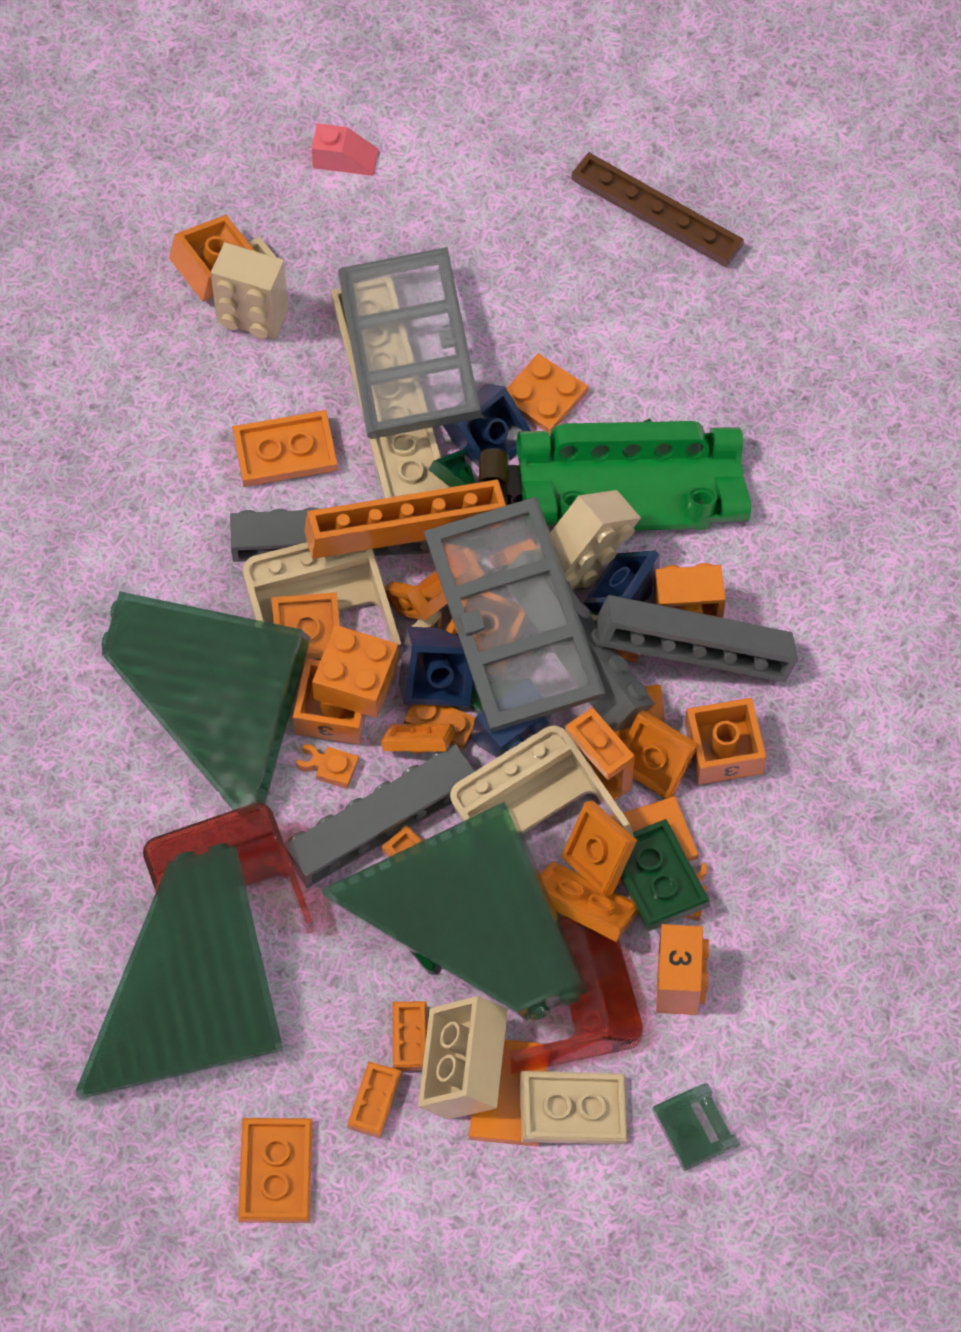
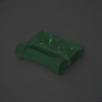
[652,1083,740,1171]

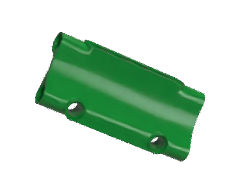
[517,421,751,531]

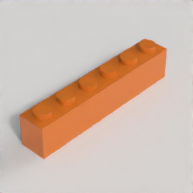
[304,480,506,559]

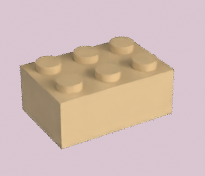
[211,242,289,340]
[538,490,641,589]
[418,996,508,1119]

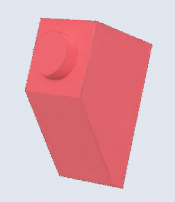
[311,123,378,176]

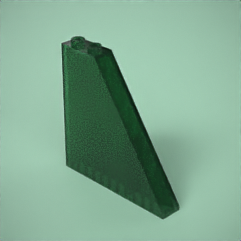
[101,591,311,828]
[321,802,589,1021]
[76,843,283,1100]

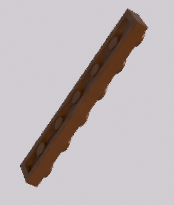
[571,152,744,267]

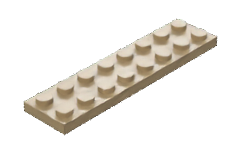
[330,278,449,498]

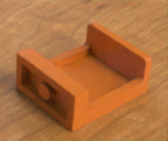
[384,543,484,621]
[565,707,635,802]

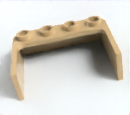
[243,542,401,691]
[450,726,634,910]

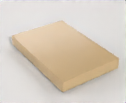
[519,1071,627,1144]

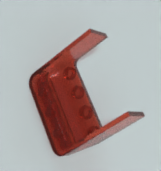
[143,803,314,977]
[479,916,643,1074]

